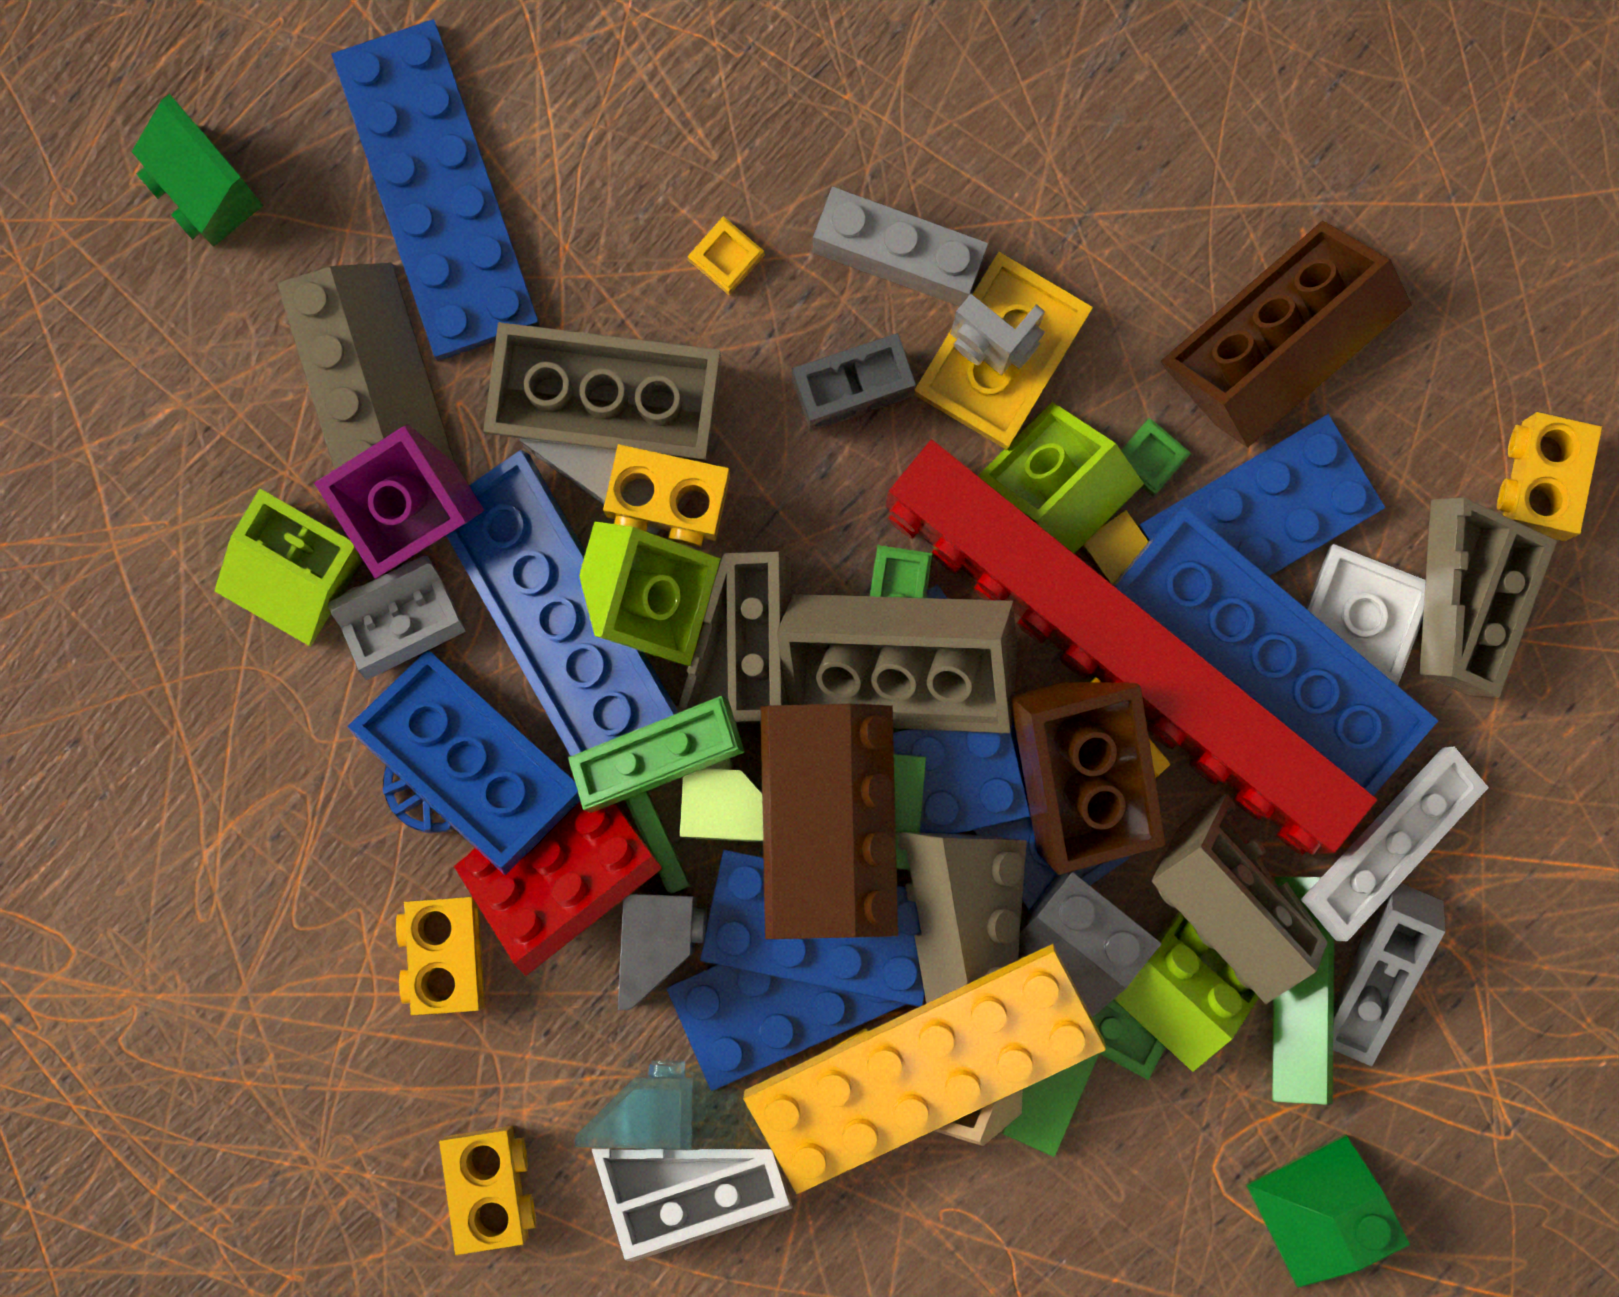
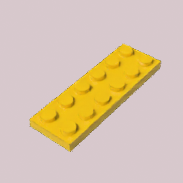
[743,944,1106,1194]

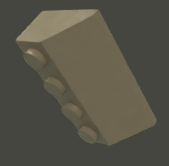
[277,262,455,470]
[483,322,722,461]
[777,594,1018,733]

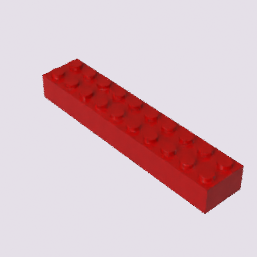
[885,439,1378,856]

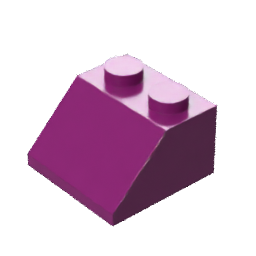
[314,424,485,579]

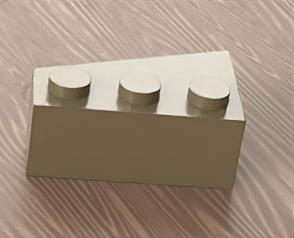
[676,551,791,726]
[1152,793,1328,1004]
[896,832,1027,1003]

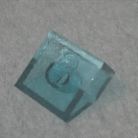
[575,1060,697,1149]

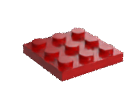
[454,773,663,976]

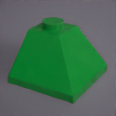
[1245,1134,1410,1288]

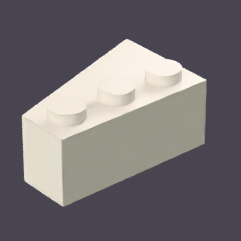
[592,1149,793,1262]

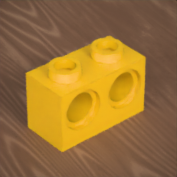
[1497,412,1602,541]
[603,444,730,547]
[396,897,485,1016]
[439,1126,536,1255]

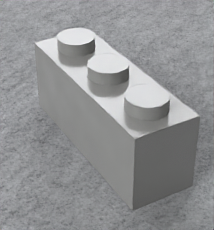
[813,187,988,306]

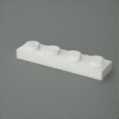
[1301,746,1489,941]

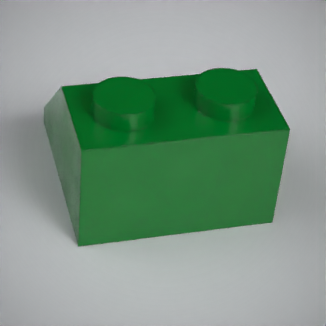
[131,94,264,247]

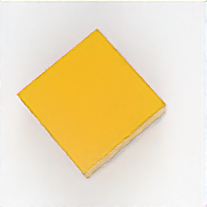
[687,216,765,295]
[1082,510,1148,585]

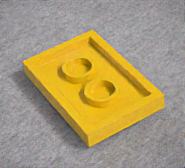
[914,251,1093,450]

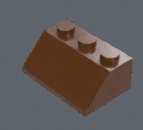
[1010,682,1166,875]

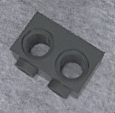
[792,333,916,432]

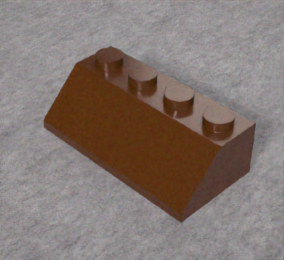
[1161,220,1412,448]
[761,703,898,939]

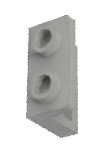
[951,294,1045,375]
[328,556,466,680]

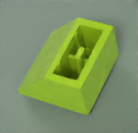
[214,488,363,647]
[1114,911,1259,1072]

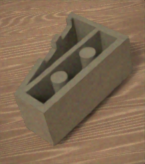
[1420,497,1557,697]

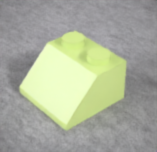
[680,759,763,843]

